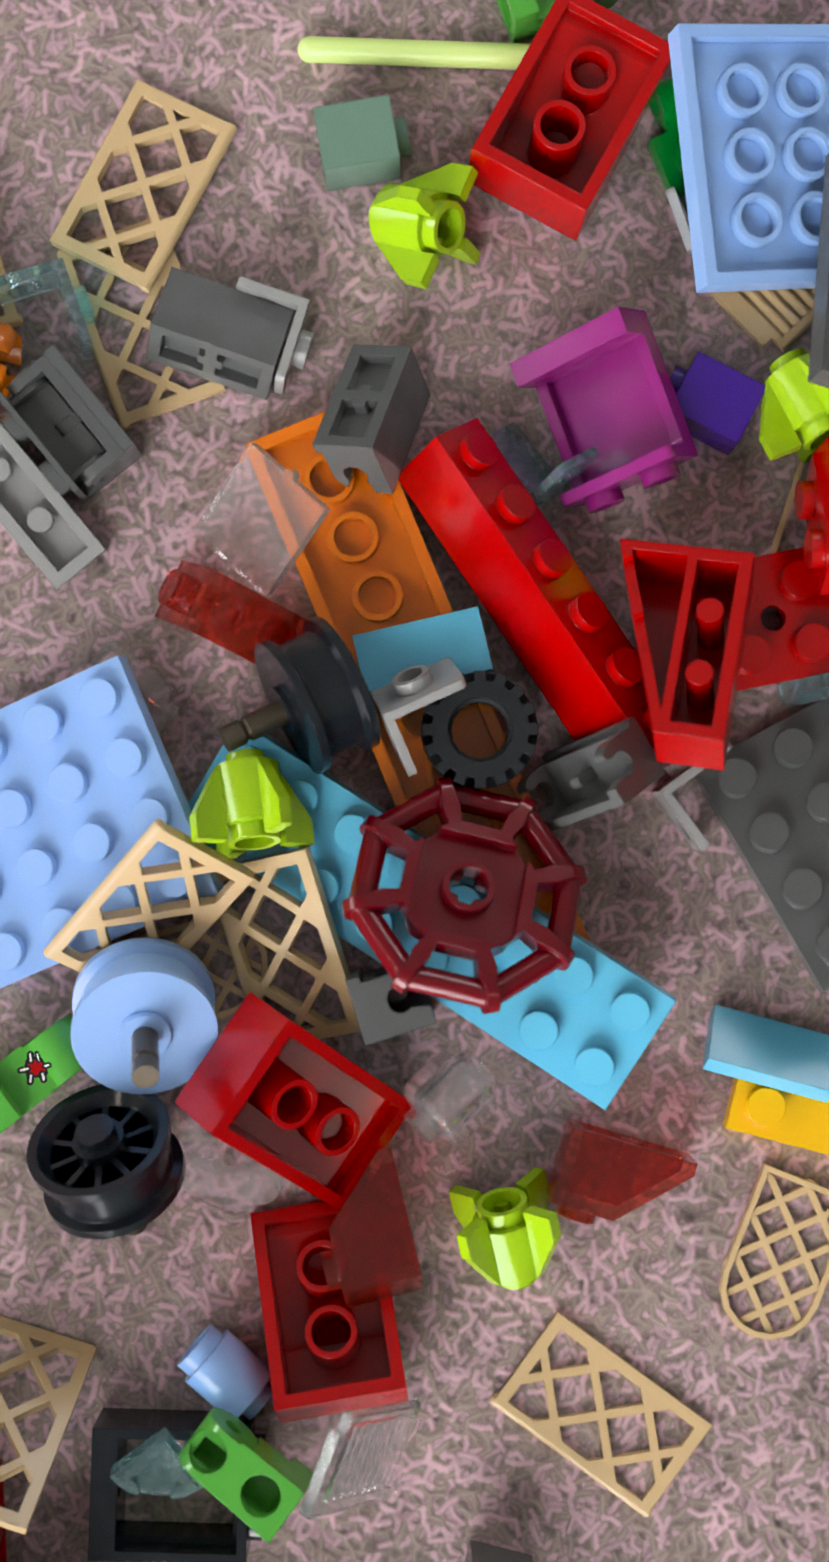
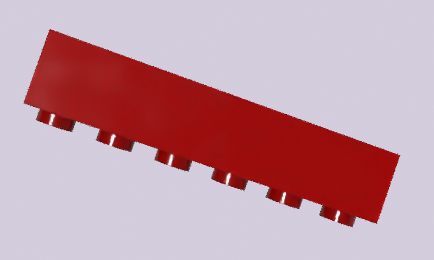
[398,418,661,763]

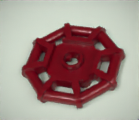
[342,776,588,1014]

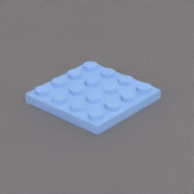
[668,24,829,293]
[0,655,223,988]

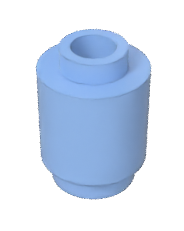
[177,1324,272,1420]

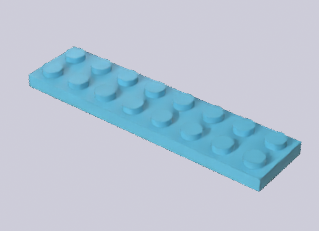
[188,720,677,1110]

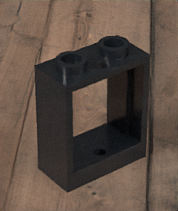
[88,1408,266,1562]

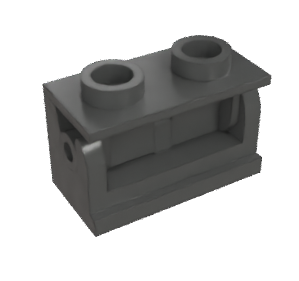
[0,344,143,503]

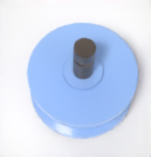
[71,937,218,1095]

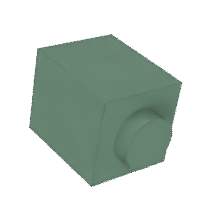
[313,95,411,191]

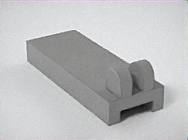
[0,422,107,590]

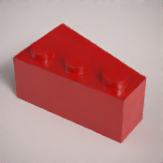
[620,538,754,771]

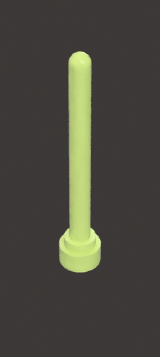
[297,36,530,70]

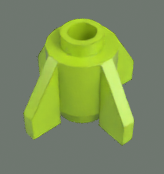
[368,162,482,289]
[759,348,829,464]
[189,748,315,860]
[449,1167,562,1290]

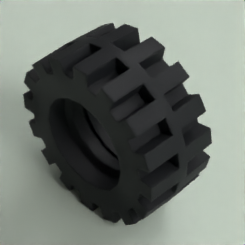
[421,671,539,789]

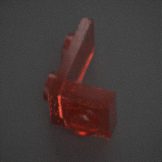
[155,560,307,665]

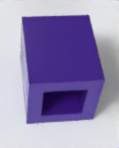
[670,351,765,455]

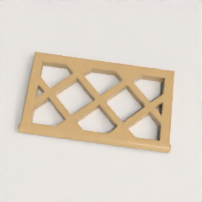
[49,79,238,293]
[56,214,226,431]
[43,819,254,973]
[216,846,361,1039]
[490,1310,712,1517]
[0,1315,97,1535]

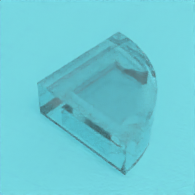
[778,672,829,707]
[110,1427,203,1499]

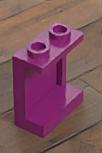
[510,307,699,514]

